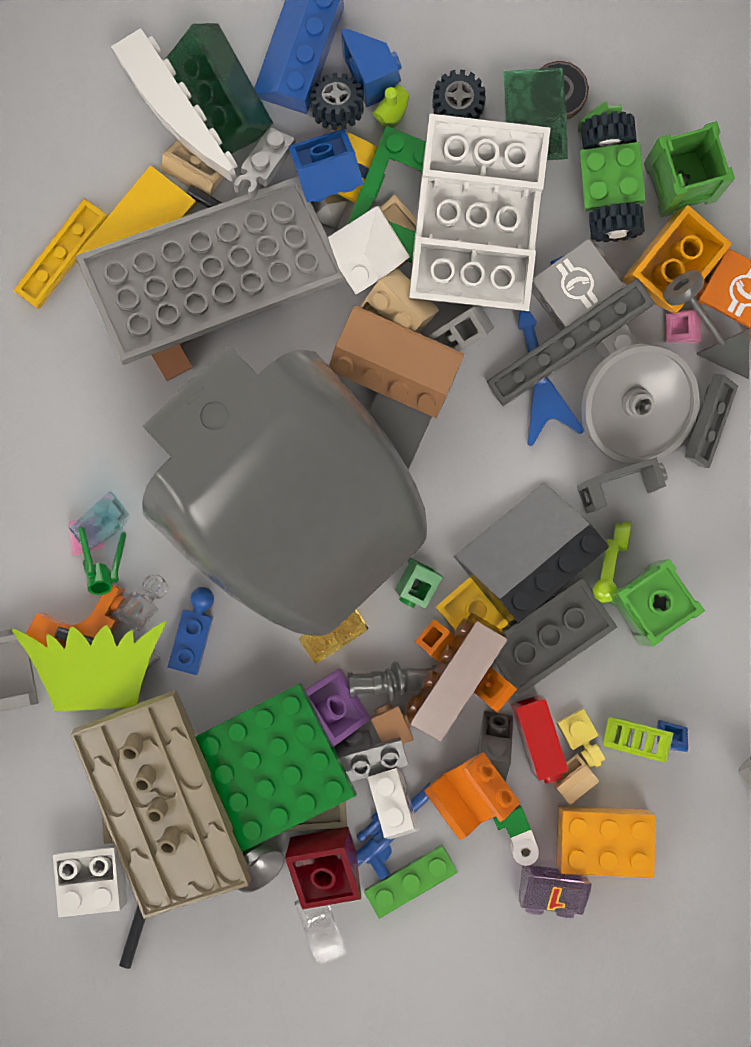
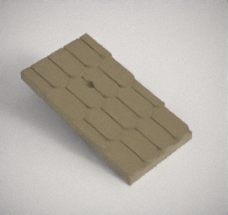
[71,689,251,919]

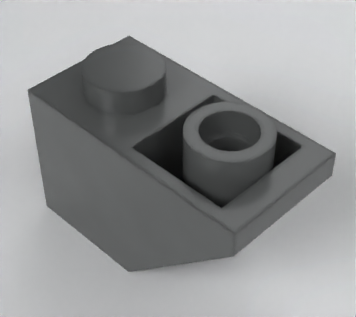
[476,711,514,782]

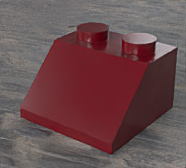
[285,827,361,910]

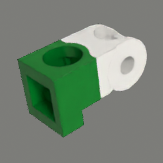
[493,804,539,866]

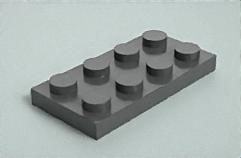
[494,578,617,696]

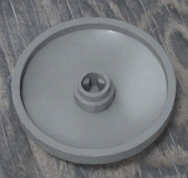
[582,344,700,464]

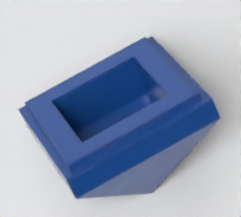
[657,720,688,752]

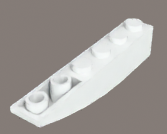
[111,28,238,182]

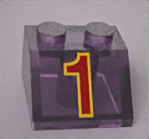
[518,865,592,918]

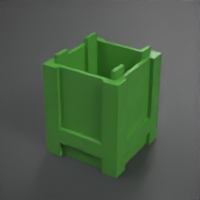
[644,121,735,218]
[610,559,705,647]

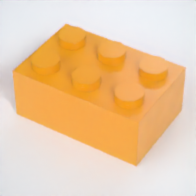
[556,806,656,878]

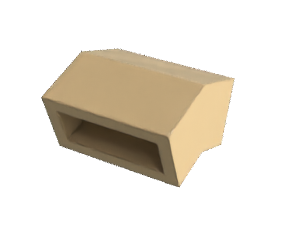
[552,754,600,805]

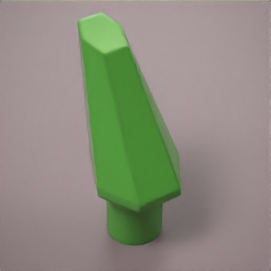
[578,101,622,132]

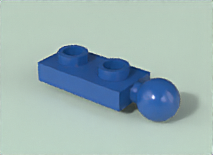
[167,587,214,675]

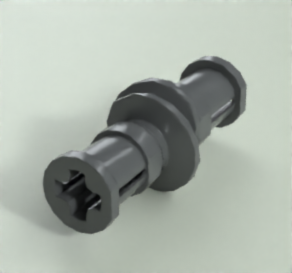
[347,662,437,701]

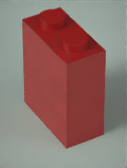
[510,695,569,783]

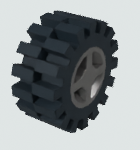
[432,69,486,119]

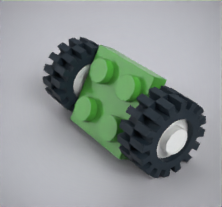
[580,111,645,242]

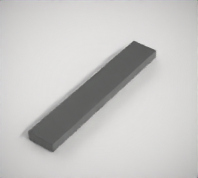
[486,278,655,406]

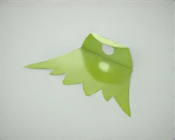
[11,621,167,712]

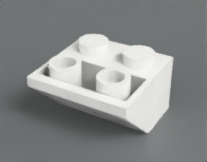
[53,847,127,917]

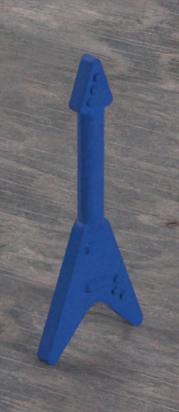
[518,311,584,446]

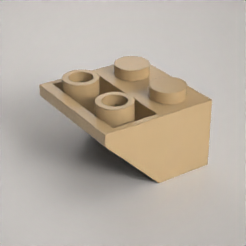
[359,268,440,333]

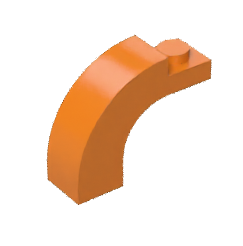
[26,583,125,649]
[415,619,517,713]

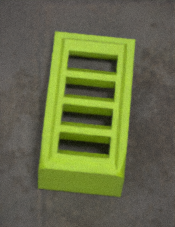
[603,717,674,763]

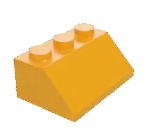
[623,205,732,314]

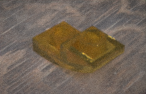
[299,610,369,664]

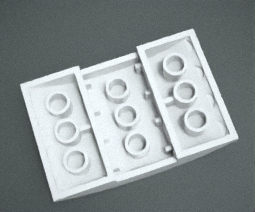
[409,114,550,311]

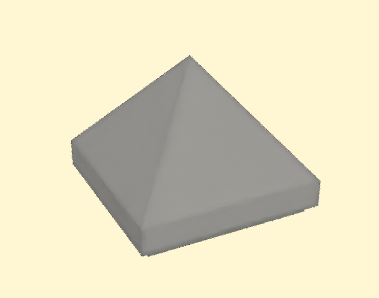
[313,196,347,229]

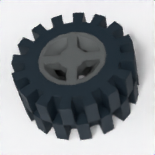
[310,73,364,130]

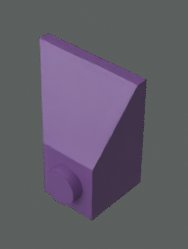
[305,668,371,747]

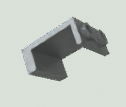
[577,457,668,514]

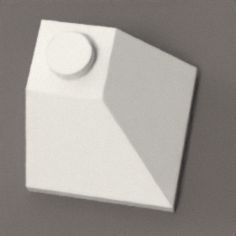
[328,205,410,294]

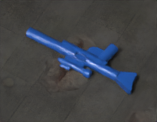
[356,782,431,880]

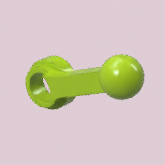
[593,520,632,603]

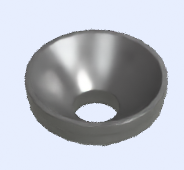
[238,844,285,893]

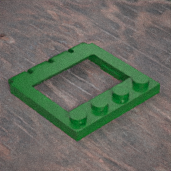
[348,126,426,263]

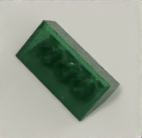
[164,23,273,154]

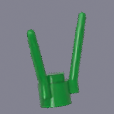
[78,527,126,595]

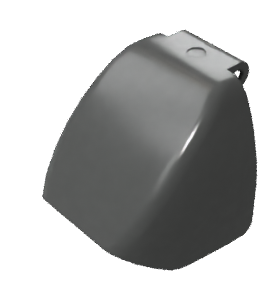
[142,345,427,636]

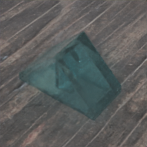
[69,491,130,550]

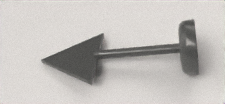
[663,270,750,379]

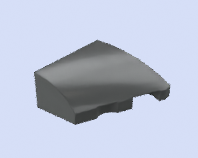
[369,392,432,470]

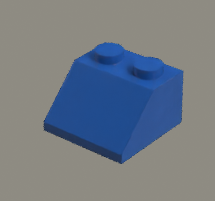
[341,28,402,108]
[288,128,364,203]

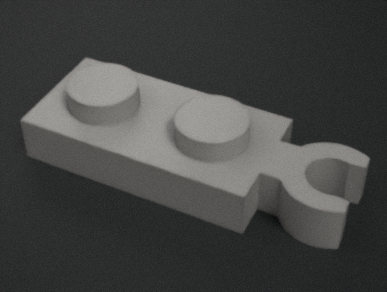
[234,126,296,199]

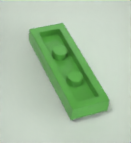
[364,844,458,919]

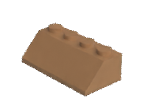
[329,305,465,418]

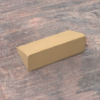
[161,140,224,196]

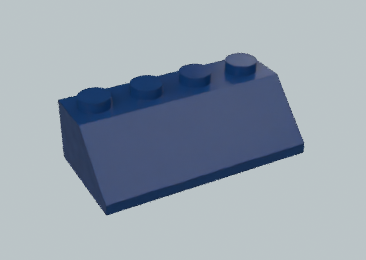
[252,0,344,114]

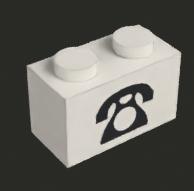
[367,768,419,839]

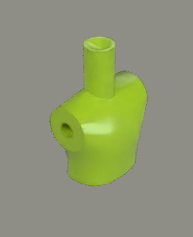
[373,84,410,128]

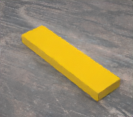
[13,198,108,310]

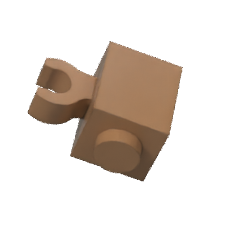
[371,702,414,745]

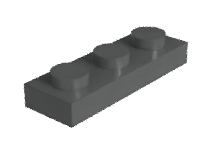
[685,374,738,468]

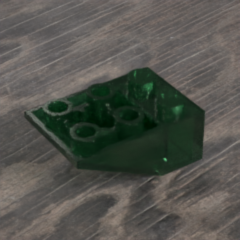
[503,67,568,161]

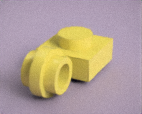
[556,708,605,768]

